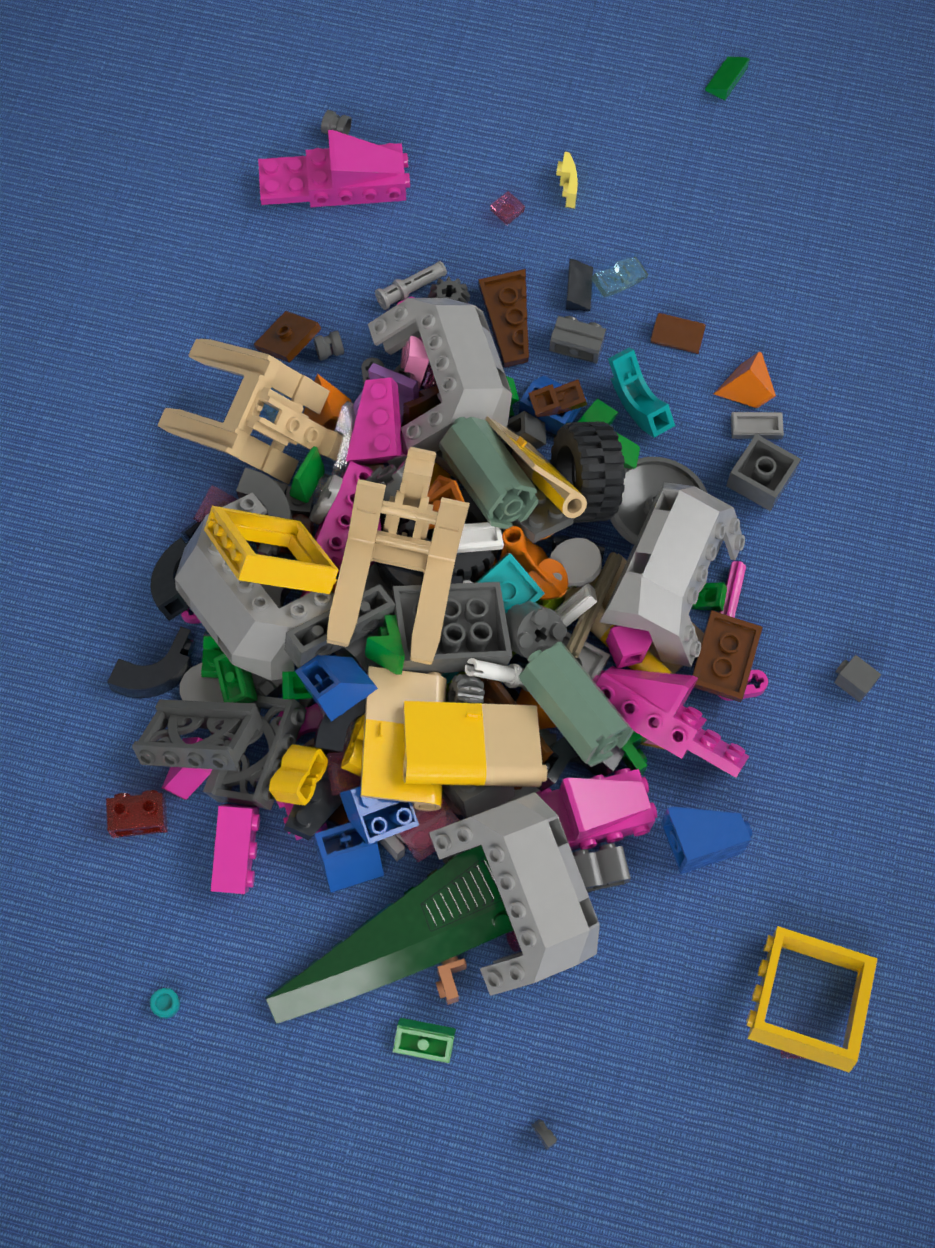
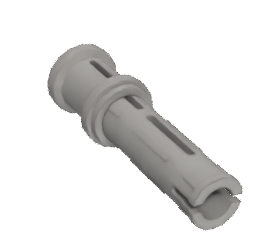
[375,261,447,310]

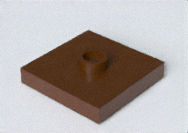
[254,311,322,363]

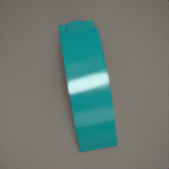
[608,348,675,437]

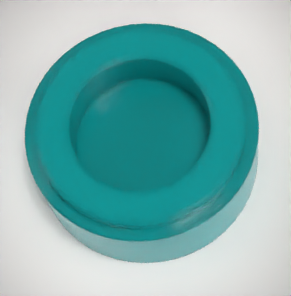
[150,988,180,1019]

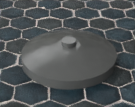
[610,457,707,545]

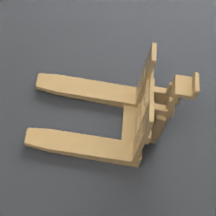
[158,339,347,484]
[326,447,469,665]

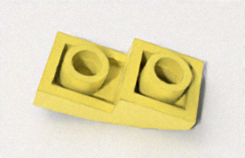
[556,152,577,208]

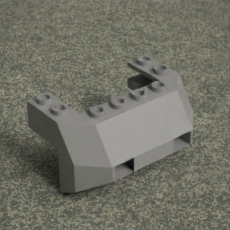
[368,298,512,452]
[600,482,745,667]
[175,492,334,681]
[429,792,600,996]

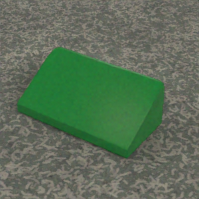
[705,56,750,101]
[289,446,325,503]
[213,653,258,703]
[393,1018,456,1063]

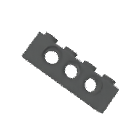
[284,584,395,668]

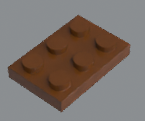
[692,610,763,703]

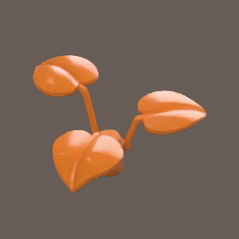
[474,526,568,600]

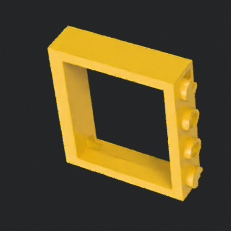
[204,506,339,594]
[746,926,877,1073]

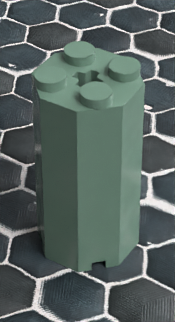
[438,417,538,529]
[519,641,634,767]

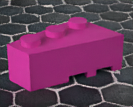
[346,377,403,465]
[211,804,260,894]

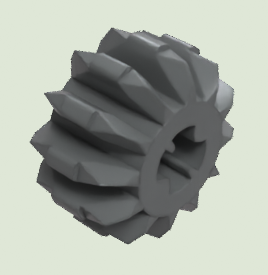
[428,276,470,303]
[446,674,485,704]

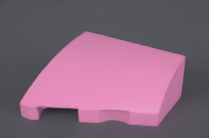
[401,336,429,389]

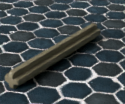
[566,552,622,659]

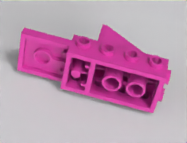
[258,130,410,207]
[300,461,381,598]
[593,666,749,778]
[536,768,657,850]

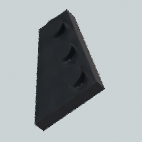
[283,761,361,841]

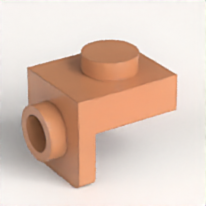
[435,957,467,1005]

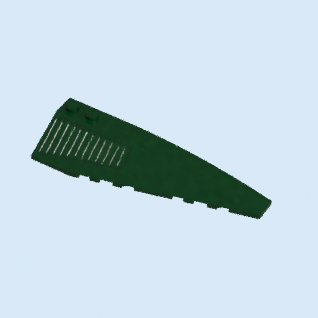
[265,845,514,1024]

